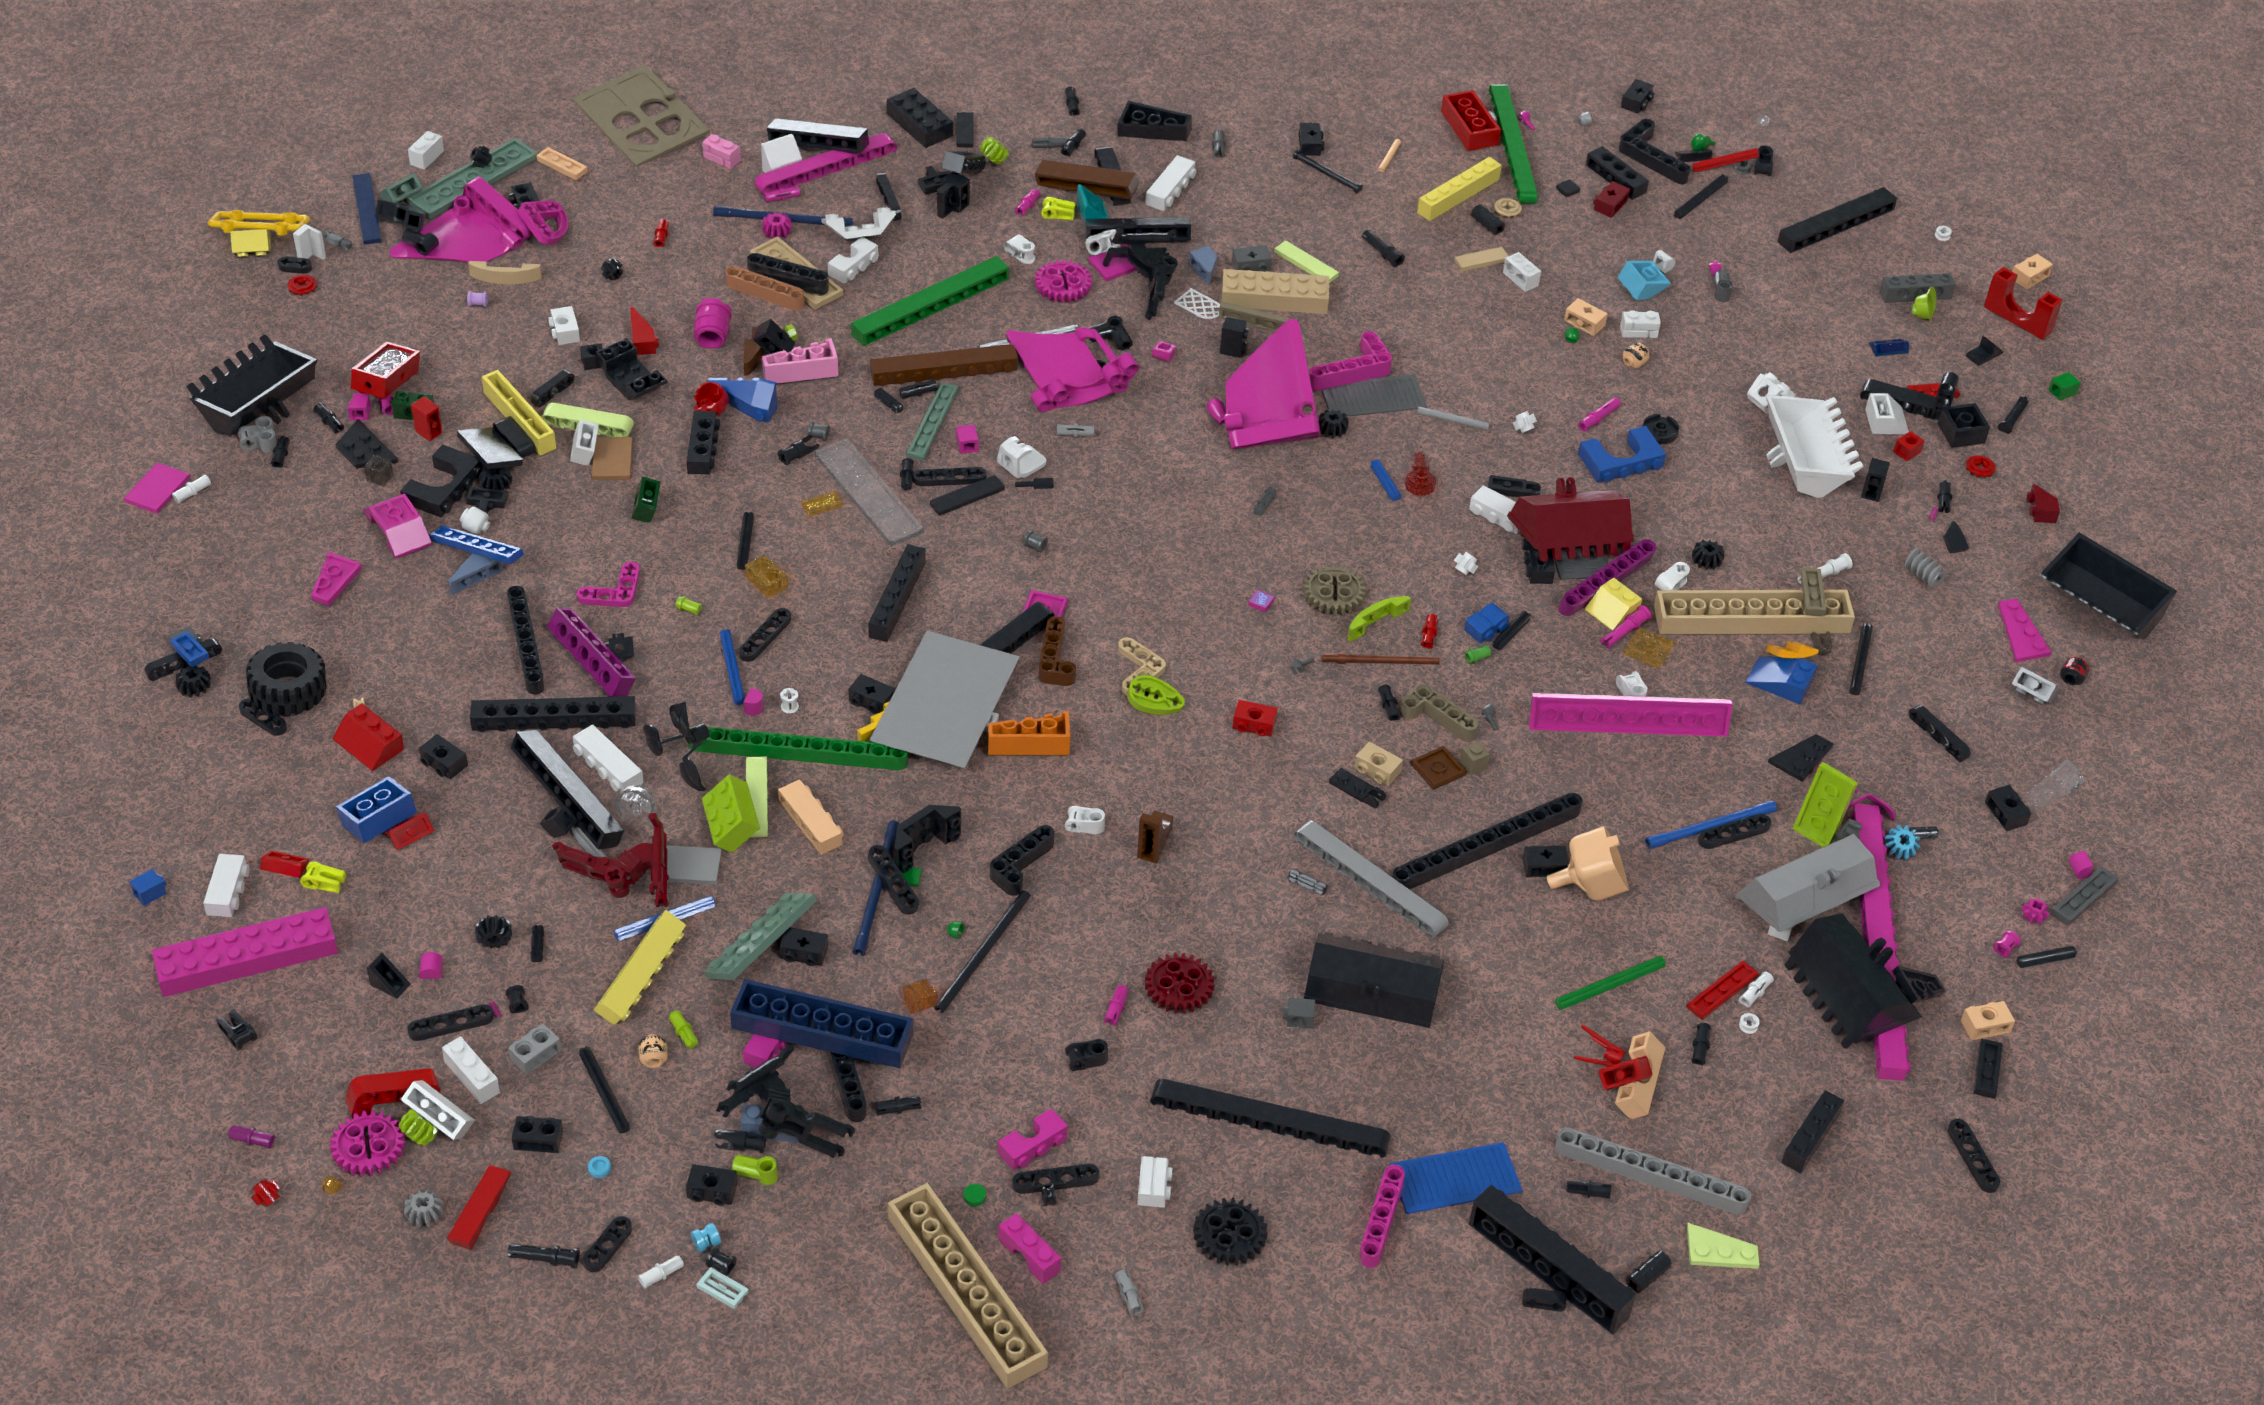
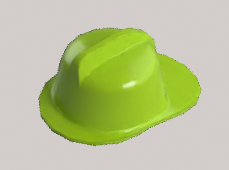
[1911,286,1937,322]

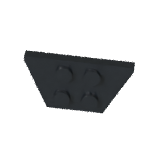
[336,419,398,469]

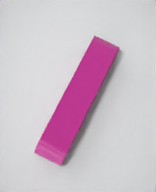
[1360,1165,1405,1268]

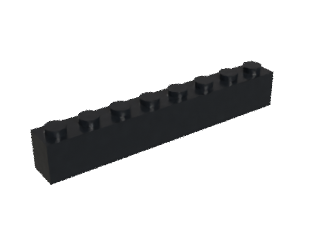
[1778,187,1897,253]
[510,730,625,850]

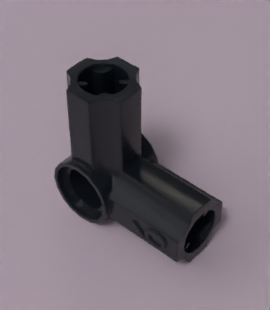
[1089,316,1133,351]

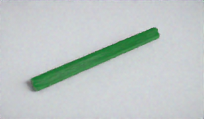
[1555,956,1666,1010]

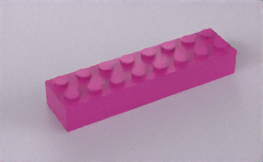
[152,907,338,997]

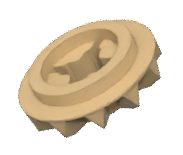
[1494,198,1522,219]

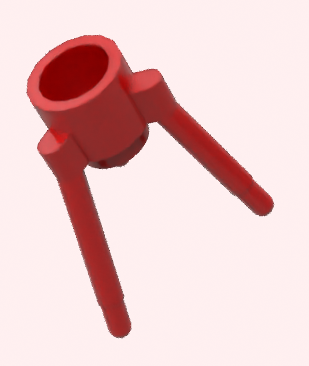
[1574,1025,1625,1067]

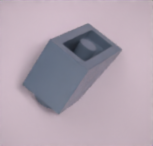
[1189,246,1218,284]

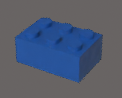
[336,776,417,843]

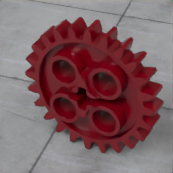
[1145,952,1215,1014]

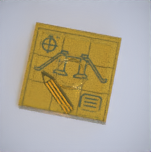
[1623,627,1675,669]

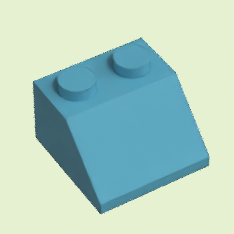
[1618,261,1671,300]

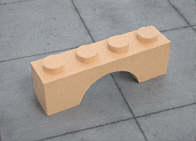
[1615,1031,1665,1119]

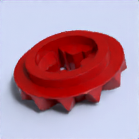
[287,274,317,297]
[1966,455,1996,479]

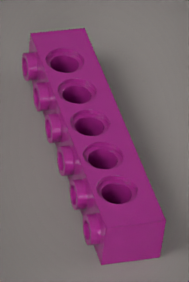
[547,608,636,697]

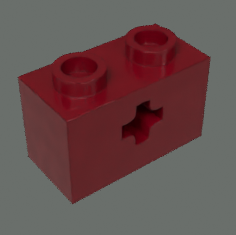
[1593,181,1630,218]

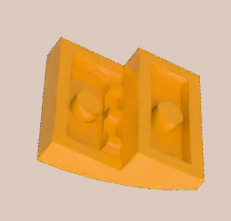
[1766,640,1819,658]

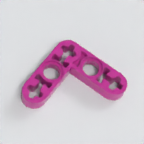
[577,562,640,607]

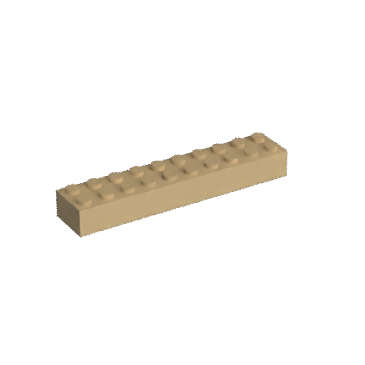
[1654,590,1855,634]
[888,1183,1048,1389]

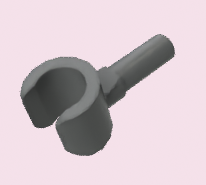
[1291,657,1314,675]
[1481,704,1498,731]

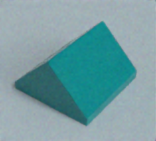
[1077,184,1109,225]

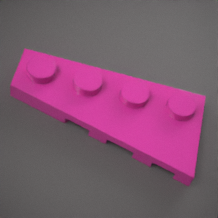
[1998,598,2052,663]

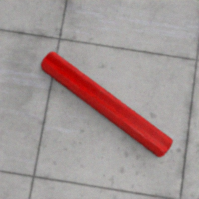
[1692,148,1759,172]

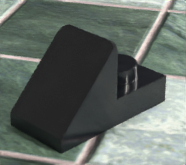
[1966,336,2003,366]

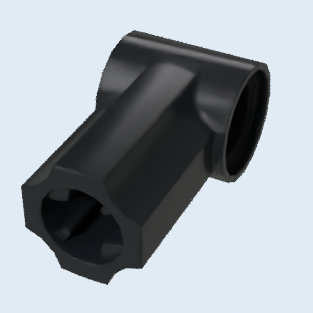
[402,228,439,256]

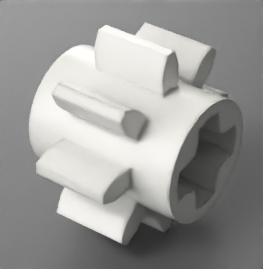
[1513,411,1537,433]
[1454,552,1479,575]

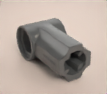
[1714,269,1733,302]

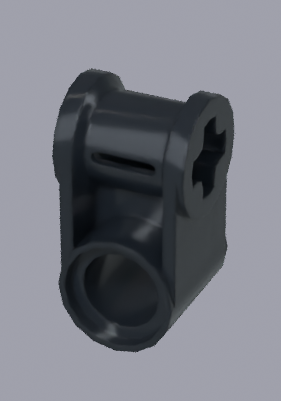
[1754,145,1773,176]
[1065,1039,1108,1071]

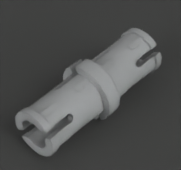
[1057,423,1094,438]
[1115,1270,1144,1316]

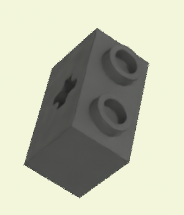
[1232,245,1272,272]

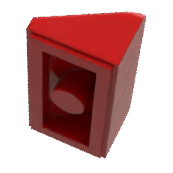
[260,850,310,878]

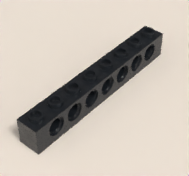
[470,696,636,732]

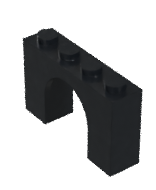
[400,444,483,518]

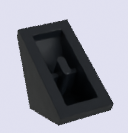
[367,953,411,999]

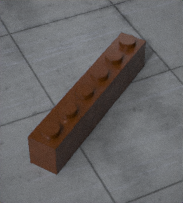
[1034,160,1139,199]

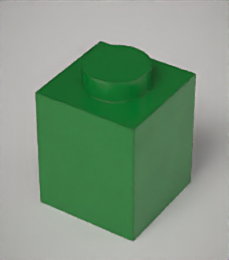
[2049,372,2081,401]

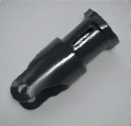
[778,435,820,465]
[714,1129,767,1153]

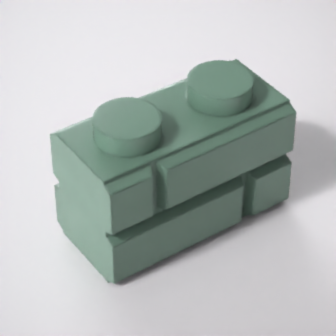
[380,173,423,203]

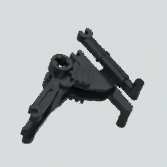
[1102,228,1178,320]
[716,1044,855,1158]

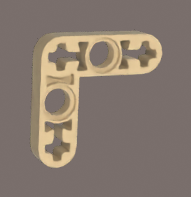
[1118,637,1166,695]

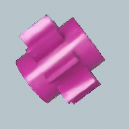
[2021,899,2049,924]

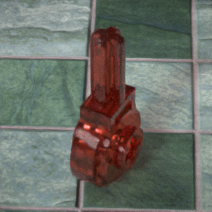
[1405,452,1436,496]

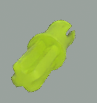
[668,1010,698,1049]

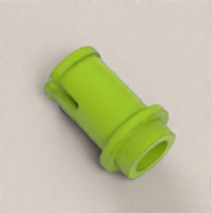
[675,596,702,615]

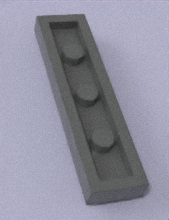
[2051,866,2119,926]

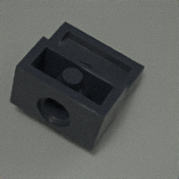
[937,171,970,219]

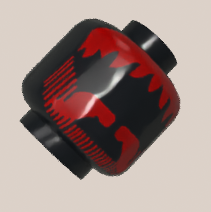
[2060,657,2089,686]

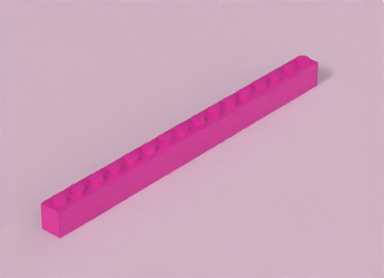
[1851,804,1911,1081]

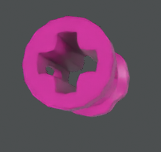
[1993,930,2021,958]

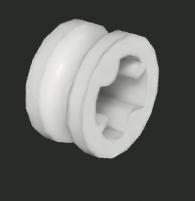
[1935,226,1952,241]
[1739,1013,1760,1034]

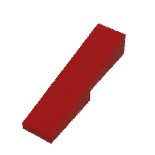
[447,1165,511,1250]

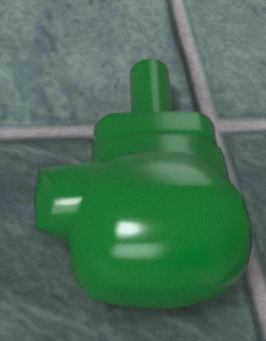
[1691,133,1715,150]

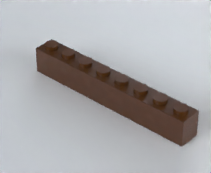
[870,344,1018,386]

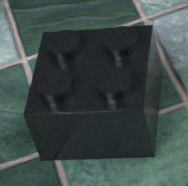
[1937,403,1990,448]

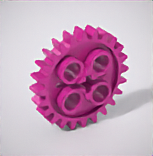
[1035,259,1092,303]
[330,1110,406,1177]

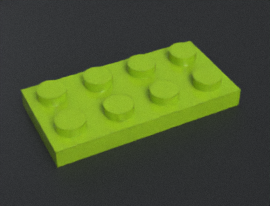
[1792,762,1858,847]

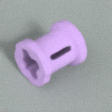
[467,291,489,308]

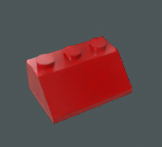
[333,703,404,771]

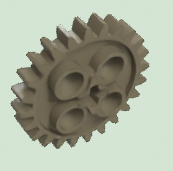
[1303,565,1366,616]

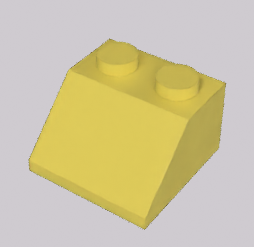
[230,229,271,257]
[1585,578,1642,631]

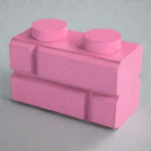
[702,134,741,169]

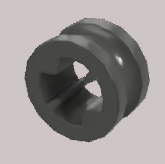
[1735,160,1751,174]

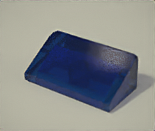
[1868,339,1909,357]

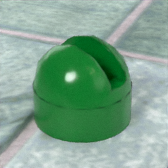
[1565,328,1579,343]
[947,921,965,939]

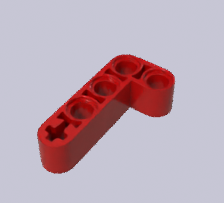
[345,1068,441,1119]

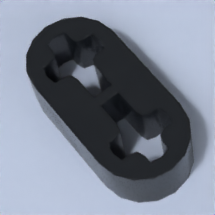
[277,256,312,274]
[1522,1288,1567,1312]

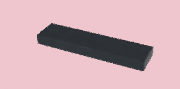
[930,475,1005,516]

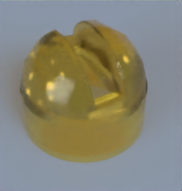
[321,1174,342,1195]

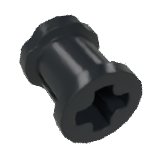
[505,985,529,1014]
[706,1247,737,1276]

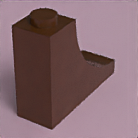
[1137,811,1173,864]

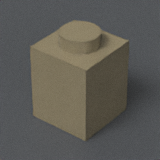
[1460,741,1490,776]

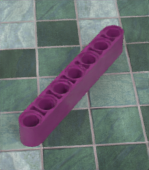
[1558,539,1656,616]

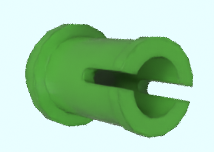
[1465,645,1491,664]

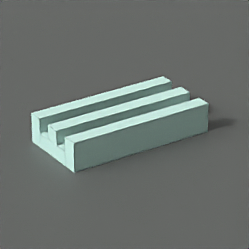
[697,1267,749,1309]

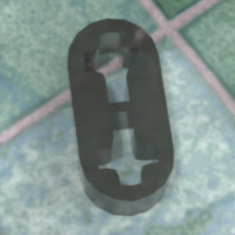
[1811,631,1832,656]

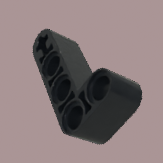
[990,825,1055,896]

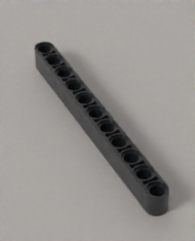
[1392,793,1583,890]
[1150,1079,1391,1158]

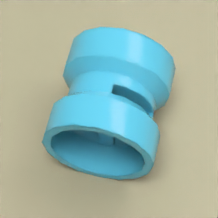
[690,1223,721,1253]

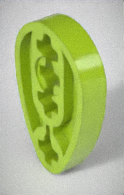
[1127,675,1185,715]

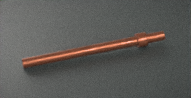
[1321,652,1439,665]

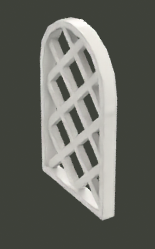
[1174,288,1220,319]

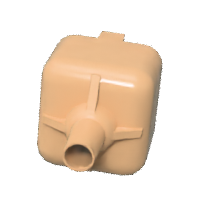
[1547,826,1629,901]

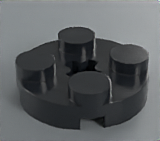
[1642,414,1679,445]

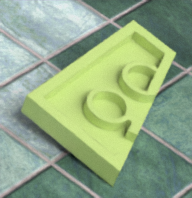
[1687,1223,1759,1269]

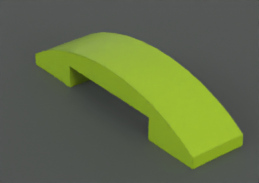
[1348,596,1411,642]

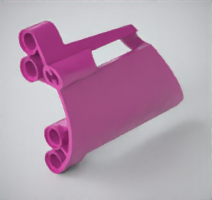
[1006,327,1139,412]

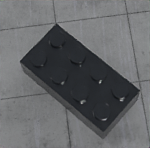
[886,87,953,148]

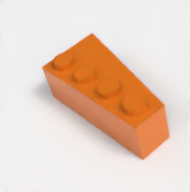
[988,710,1070,755]

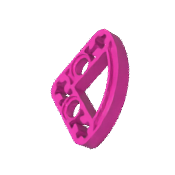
[518,200,568,245]

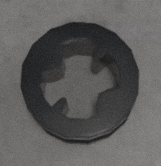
[1041,1184,1056,1206]

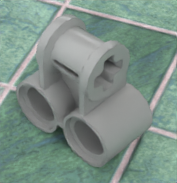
[238,416,277,452]

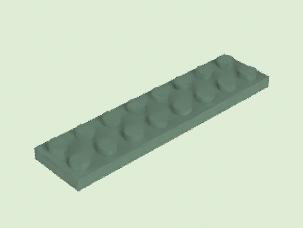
[407,138,538,219]

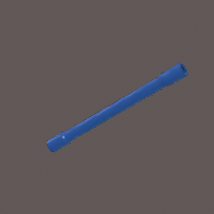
[1645,800,1777,849]

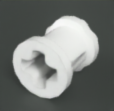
[780,688,799,713]

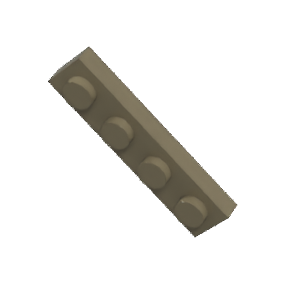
[1219,302,1290,332]

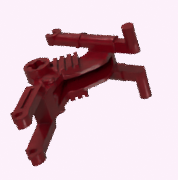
[552,812,669,908]

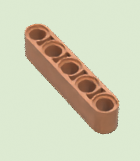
[726,266,805,311]

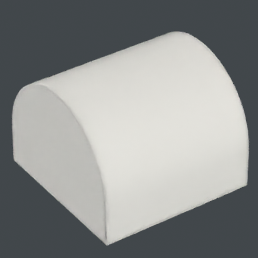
[1653,250,1675,273]

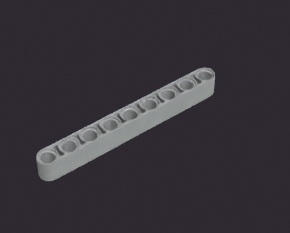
[1294,820,1449,939]
[1555,1127,1751,1215]

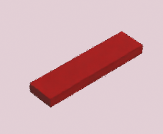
[1686,961,1759,1020]

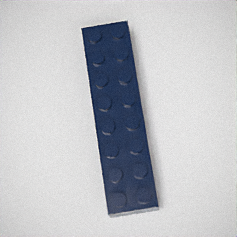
[730,979,913,1069]

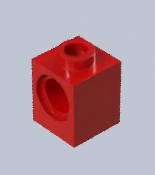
[1893,431,1925,462]

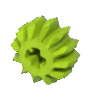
[980,137,1009,165]
[399,1109,439,1146]

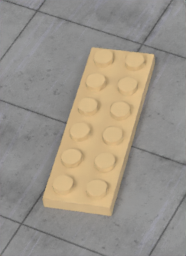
[750,236,843,310]

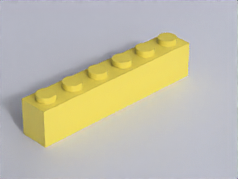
[1417,157,1502,221]
[482,370,556,456]
[593,910,686,1025]

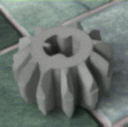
[404,1189,444,1229]

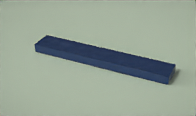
[352,173,382,245]

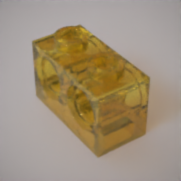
[745,555,788,599]

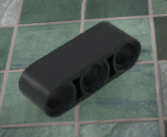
[493,416,536,458]

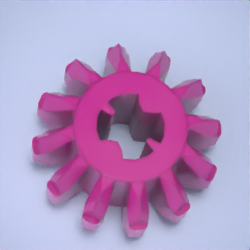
[762,212,792,239]

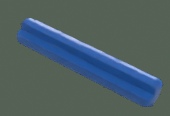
[1370,459,1401,501]

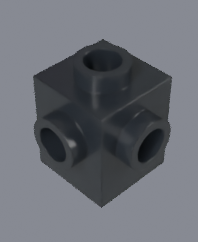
[605,633,634,661]

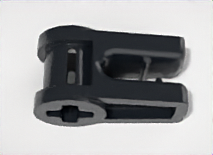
[216,1009,258,1050]

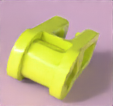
[1041,197,1075,220]
[300,862,346,893]

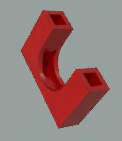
[1984,267,2063,340]

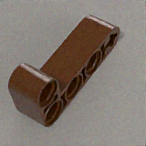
[1038,616,1076,686]

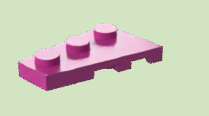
[311,551,362,606]

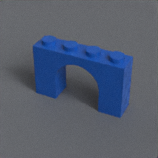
[1578,426,1666,483]

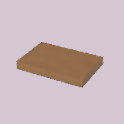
[592,437,632,480]

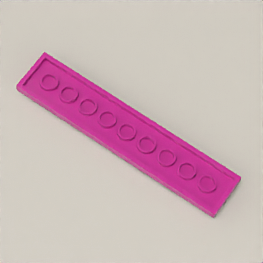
[1529,693,1733,736]

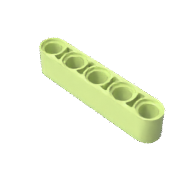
[541,403,634,437]
[746,756,768,838]

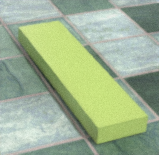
[1274,240,1339,283]

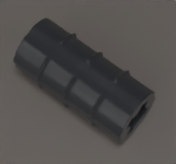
[1471,204,1505,235]
[1625,1250,1672,1293]

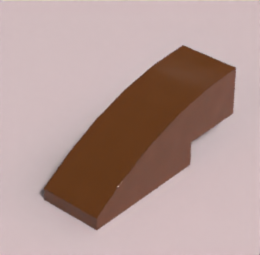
[744,327,765,376]

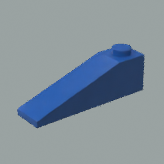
[707,378,778,422]

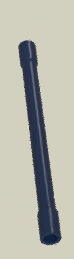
[713,206,853,227]
[852,820,900,956]

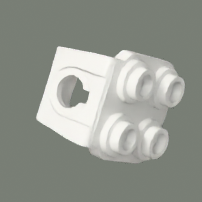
[1747,372,1796,414]
[997,436,1046,479]

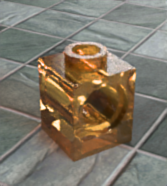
[903,978,937,1014]

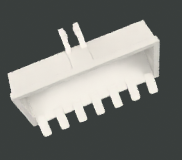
[1766,395,1863,498]

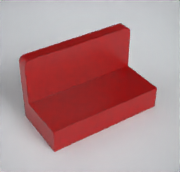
[383,812,435,850]

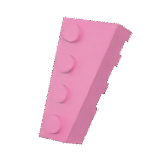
[762,338,838,384]

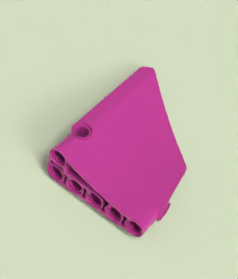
[390,176,533,263]
[1224,318,1321,450]

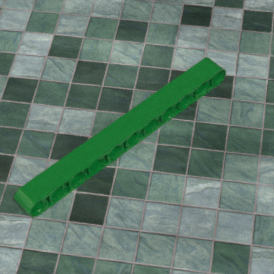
[1489,84,1537,204]
[688,726,908,771]

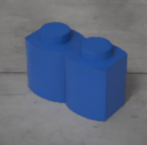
[1464,603,1509,643]

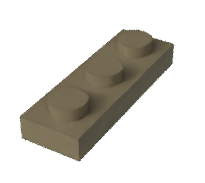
[1800,568,1826,616]

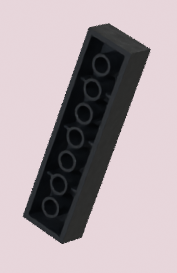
[1469,1185,1636,1335]

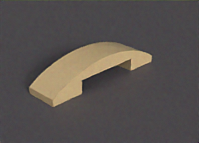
[468,261,542,284]

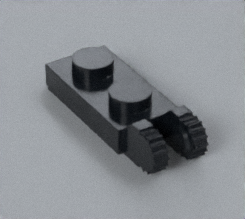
[1488,475,1541,497]
[1329,768,1387,808]

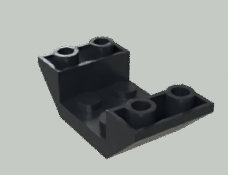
[596,338,668,400]
[895,805,961,873]

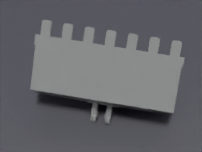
[1735,834,1880,932]

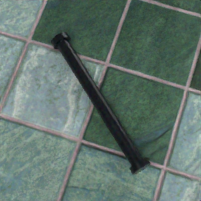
[1293,149,1363,194]

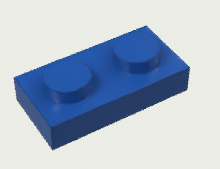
[170,631,209,667]

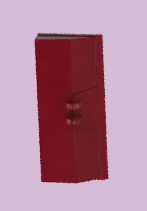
[1507,477,1634,561]

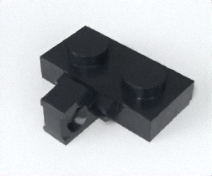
[918,166,951,194]
[466,487,509,514]

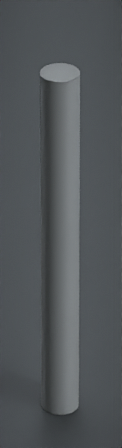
[1417,407,1490,430]

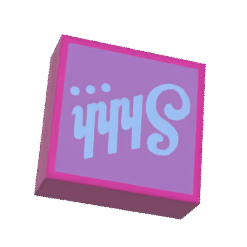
[1248,590,1275,612]

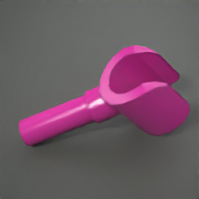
[1518,111,1536,131]

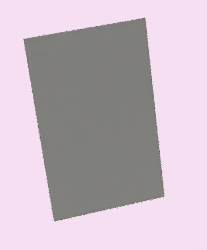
[869,631,1020,768]

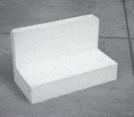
[293,224,326,260]

